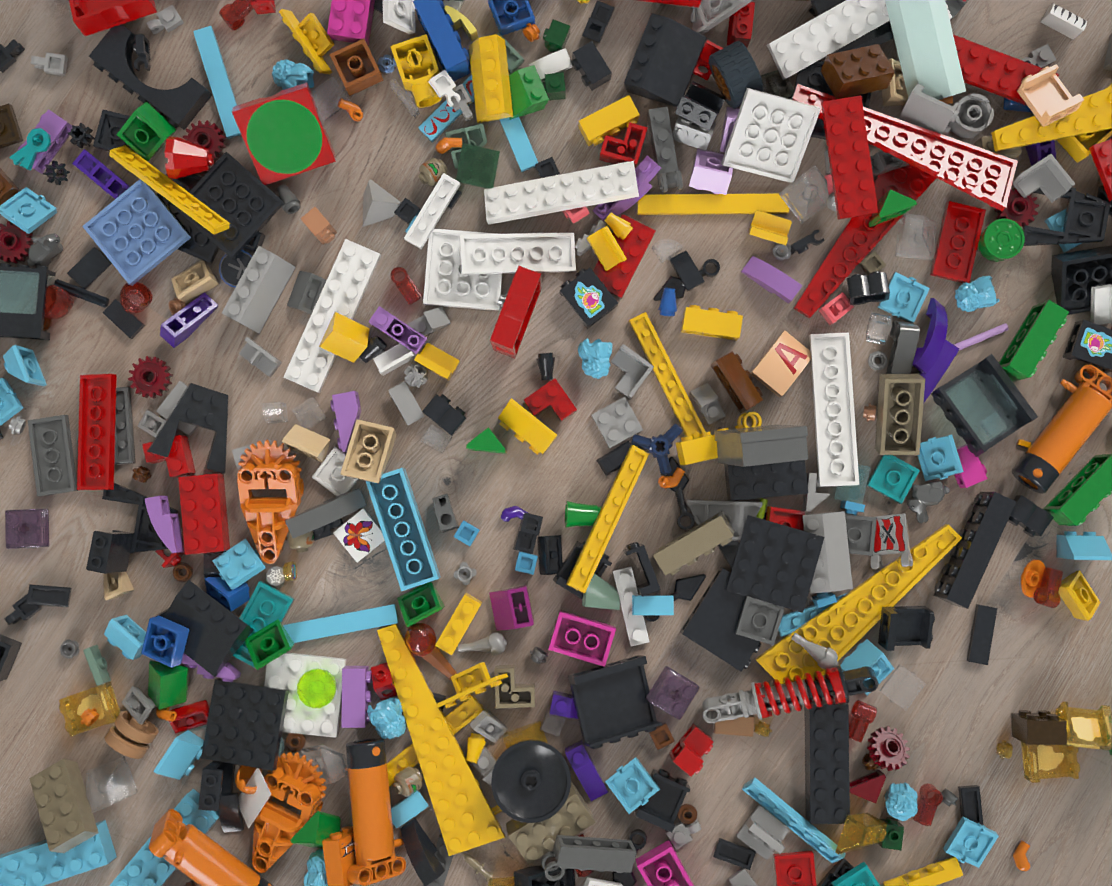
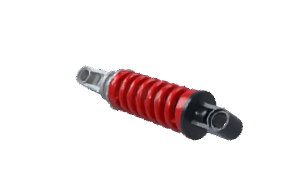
[702,665,879,723]

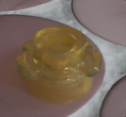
[754,721,772,737]
[996,740,1013,760]

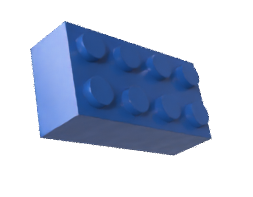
[413,0,471,82]

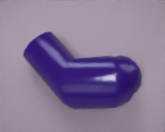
[501,506,528,522]

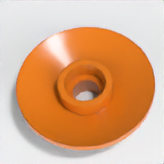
[1021,559,1047,598]

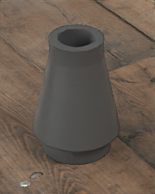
[277,184,300,214]

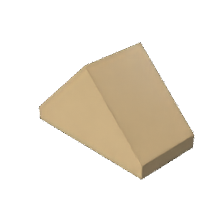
[104,572,134,600]

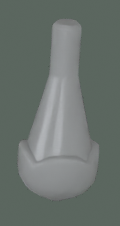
[457,633,507,655]
[791,633,838,670]

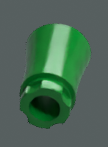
[565,501,602,528]

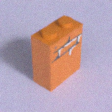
[322,826,361,886]

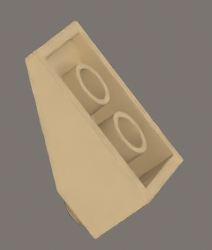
[340,419,396,484]

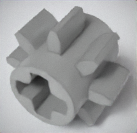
[404,363,428,388]

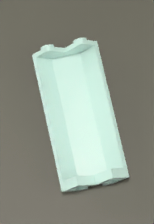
[885,0,966,100]

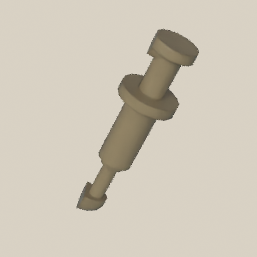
[460,852,493,882]

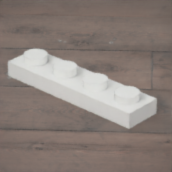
[404,173,461,249]
[613,567,649,646]

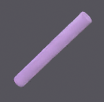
[954,323,1009,350]

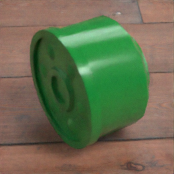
[978,219,1025,262]

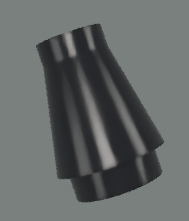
[359,335,387,363]
[536,353,555,380]

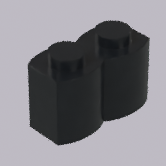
[847,271,890,305]
[422,394,467,436]
[1008,495,1054,537]

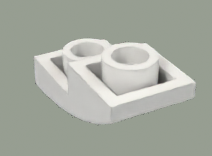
[529,49,573,81]

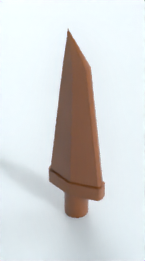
[415,637,457,681]

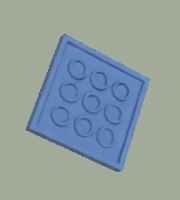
[82,179,191,286]

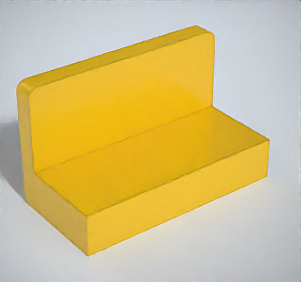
[748,210,792,245]
[586,226,627,271]
[414,343,460,380]

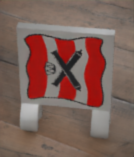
[871,513,913,569]

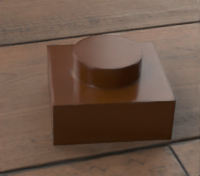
[649,722,675,750]

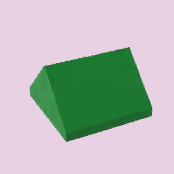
[869,189,917,227]
[466,427,507,454]
[397,581,445,627]
[245,619,294,670]
[148,661,189,710]
[290,811,341,848]

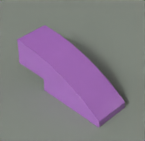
[741,256,802,304]
[145,496,184,553]

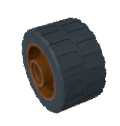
[709,41,764,109]

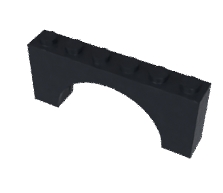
[89,24,212,130]

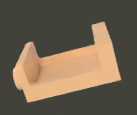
[1017,64,1084,127]

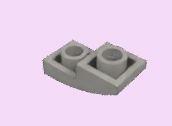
[575,220,606,256]
[388,381,425,425]

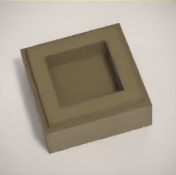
[859,251,886,275]

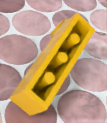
[676,412,762,465]

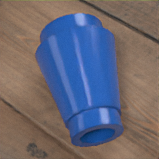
[658,288,677,316]

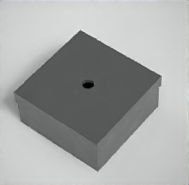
[714,425,808,467]

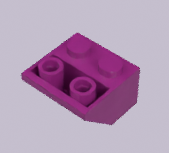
[489,585,534,631]

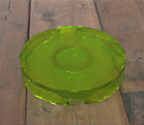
[297,668,337,708]

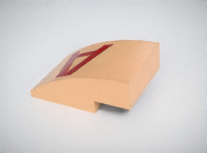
[750,330,811,398]

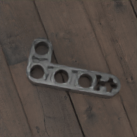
[886,320,920,374]

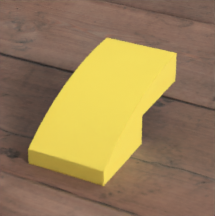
[444,5,478,42]

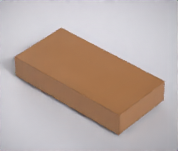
[714,716,755,737]

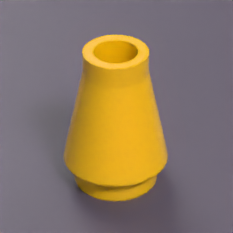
[604,212,633,239]
[466,733,486,764]

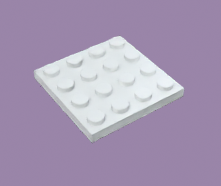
[722,88,821,183]
[423,229,503,311]
[264,653,346,738]

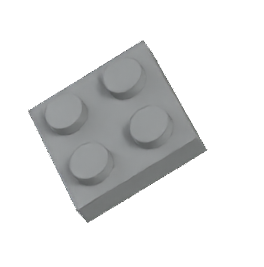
[591,397,643,448]

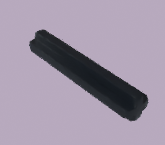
[53,279,110,308]

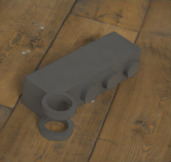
[647,107,683,192]
[541,835,637,881]

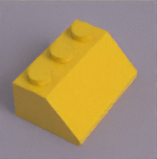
[498,398,557,455]

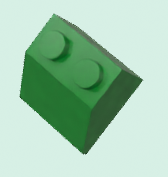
[509,65,549,120]
[117,102,177,162]

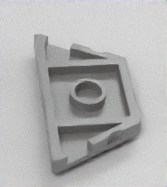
[691,0,753,35]
[687,499,762,540]

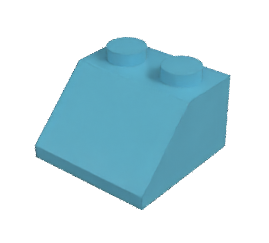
[1056,531,1112,560]
[104,615,146,660]
[840,639,894,696]
[153,730,204,780]

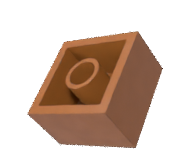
[329,38,384,96]

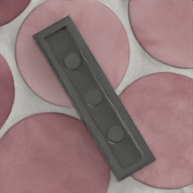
[114,387,136,465]

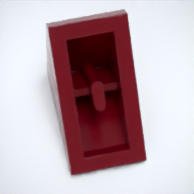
[850,770,886,804]

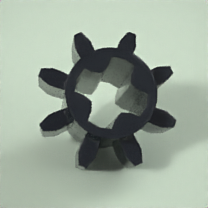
[68,123,95,149]
[43,161,70,185]

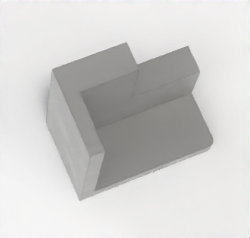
[1012,154,1075,203]
[611,344,654,399]

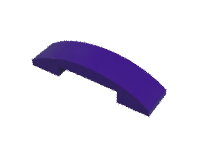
[912,298,948,374]

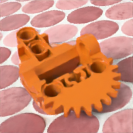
[237,440,304,564]
[252,752,327,873]

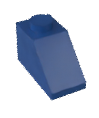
[204,577,250,611]

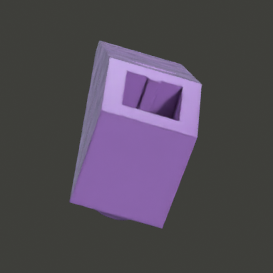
[369,306,428,354]
[330,391,361,453]

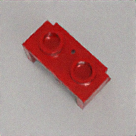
[726,2,755,48]

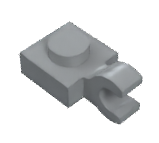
[146,5,184,35]
[31,53,68,76]
[451,84,473,121]
[666,819,701,850]

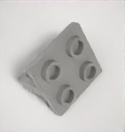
[672,116,716,151]
[736,805,790,860]

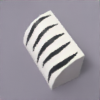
[1041,3,1087,40]

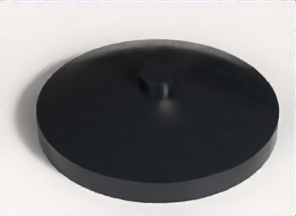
[491,740,571,823]

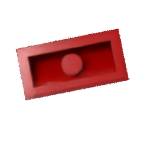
[169,700,210,734]

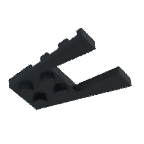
[1023,187,1110,246]
[147,383,228,474]
[102,482,179,553]

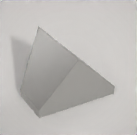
[362,179,401,227]

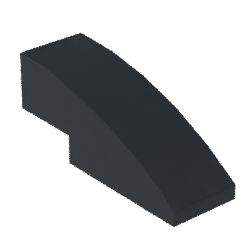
[400,818,445,886]

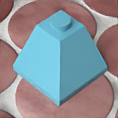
[3,345,47,386]

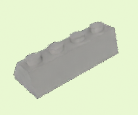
[222,246,296,334]
[803,511,853,593]

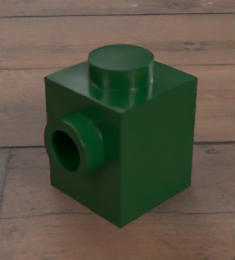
[543,19,571,53]
[542,72,566,101]
[876,817,904,851]

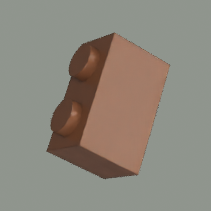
[300,207,337,244]

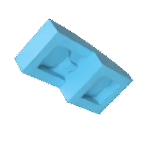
[632,595,674,615]
[391,790,429,829]

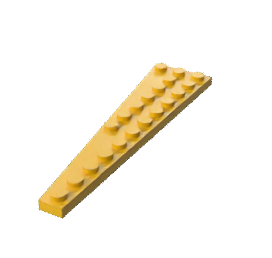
[991,87,1112,152]
[755,524,962,684]
[377,624,505,856]

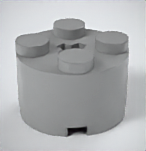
[948,94,994,138]

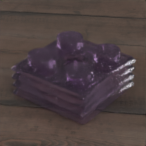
[5,509,49,549]
[646,666,700,720]

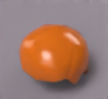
[235,765,262,794]

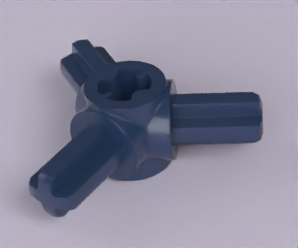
[631,424,682,475]

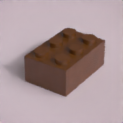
[821,44,895,99]

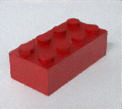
[178,473,230,555]

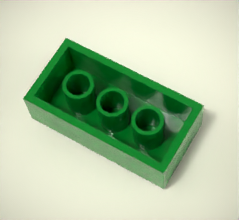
[998,300,1069,382]
[1043,454,1112,526]

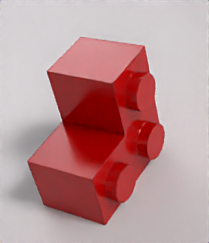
[599,122,648,169]
[524,378,577,422]
[142,435,196,478]
[669,723,714,777]

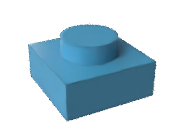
[840,501,865,515]
[454,520,480,546]
[515,551,538,575]
[812,592,837,608]

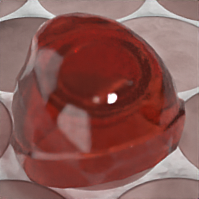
[120,282,153,314]
[44,285,74,320]
[405,623,436,657]

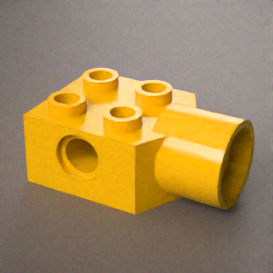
[390,34,442,108]

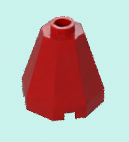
[164,137,214,179]

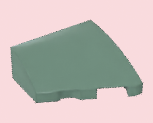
[445,123,487,169]
[582,573,620,610]

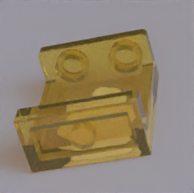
[59,682,120,737]
[1055,701,1112,750]
[1021,736,1080,783]

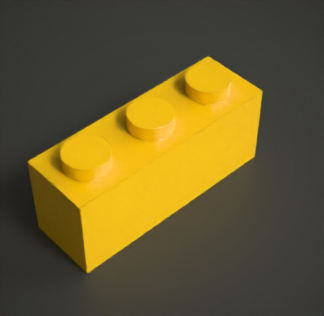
[578,95,640,146]
[681,305,743,341]
[435,593,483,655]

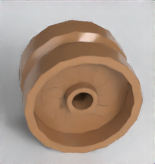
[104,711,159,759]

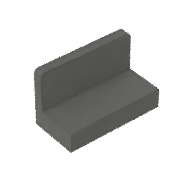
[287,271,327,315]

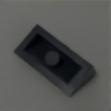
[67,247,112,289]
[538,535,563,575]

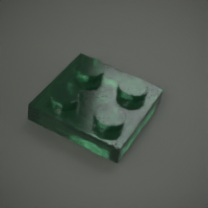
[456,143,500,189]

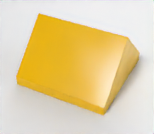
[319,312,370,363]
[1054,570,1101,621]

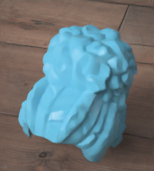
[272,59,314,90]
[955,276,999,312]
[578,338,613,379]
[367,698,406,740]
[885,782,918,822]
[304,849,328,886]

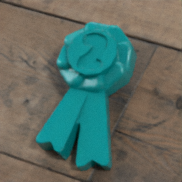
[9,128,52,171]

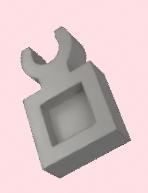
[1022,44,1056,68]

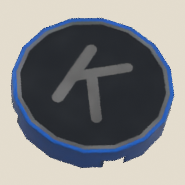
[219,250,253,288]

